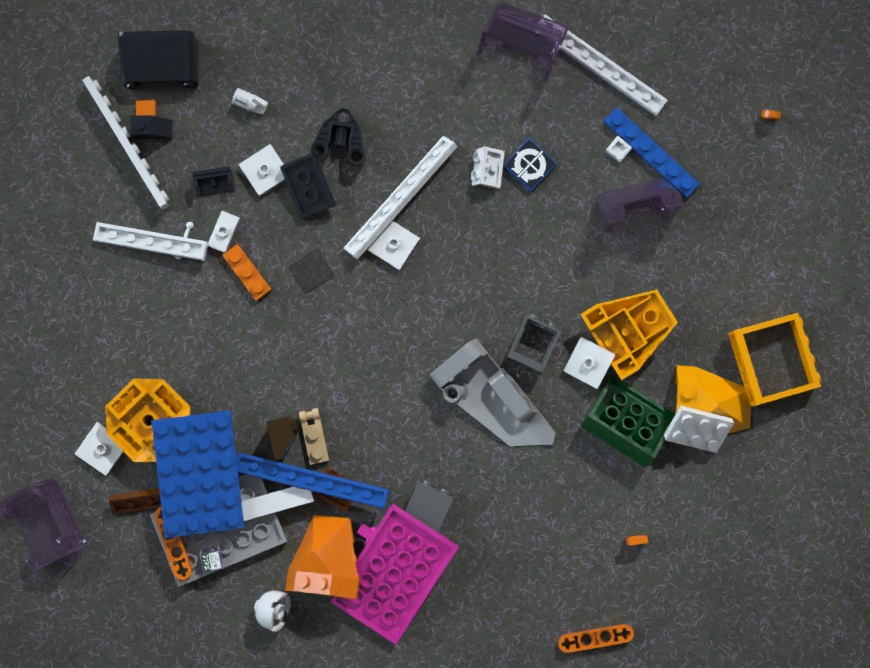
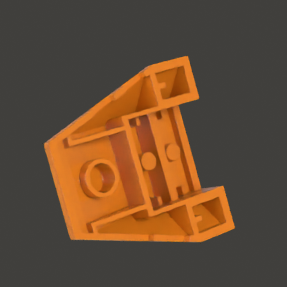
[285,515,360,600]

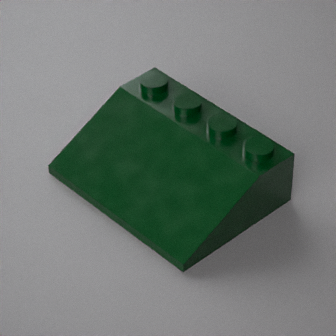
[581,375,675,468]

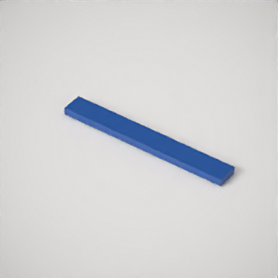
[237,452,389,509]

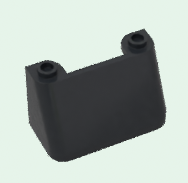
[118,30,199,90]

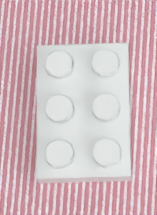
[664,406,734,453]

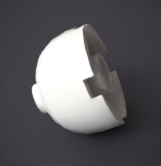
[254,590,291,632]

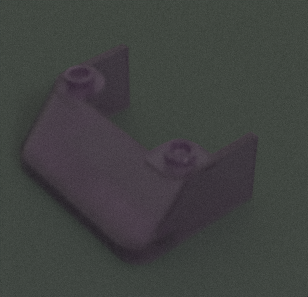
[477,3,568,82]

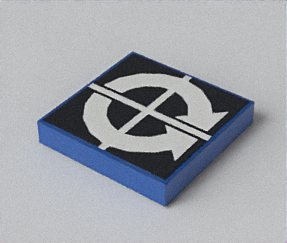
[503,138,557,191]

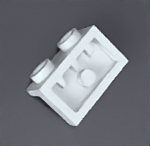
[471,147,505,189]

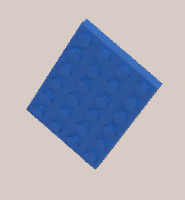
[151,410,245,538]

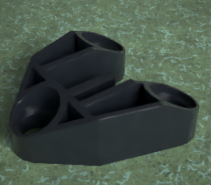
[310,108,366,166]

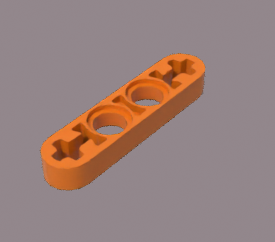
[155,507,193,580]
[558,624,634,653]

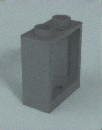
[506,314,561,374]

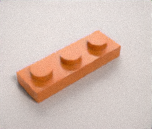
[222,244,272,301]

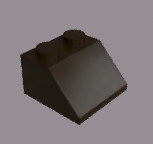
[266,416,299,460]

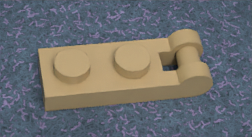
[299,408,329,465]

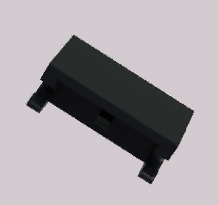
[192,166,235,196]

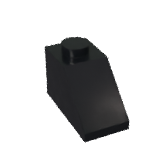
[131,115,173,139]

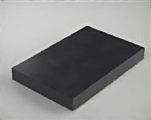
[280,152,336,219]

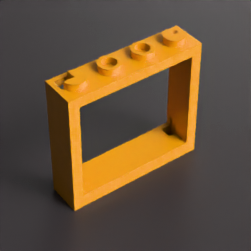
[728,313,821,407]

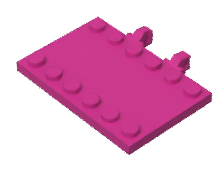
[331,504,459,644]

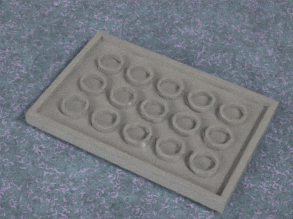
[150,475,287,587]

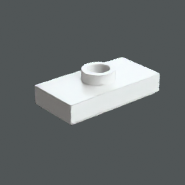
[208,211,240,253]

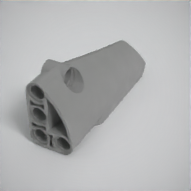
[430,338,556,447]

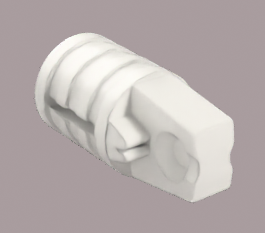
[232,88,268,114]

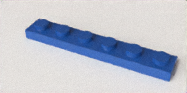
[603,107,700,198]

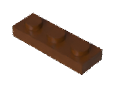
[109,488,162,514]

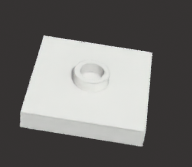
[239,144,285,197]
[367,221,420,271]
[564,337,616,389]
[75,422,124,476]

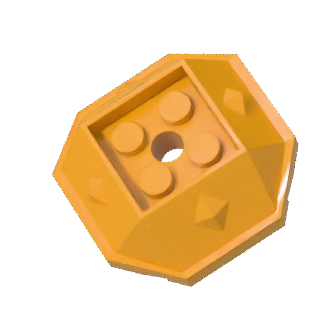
[105,379,191,462]

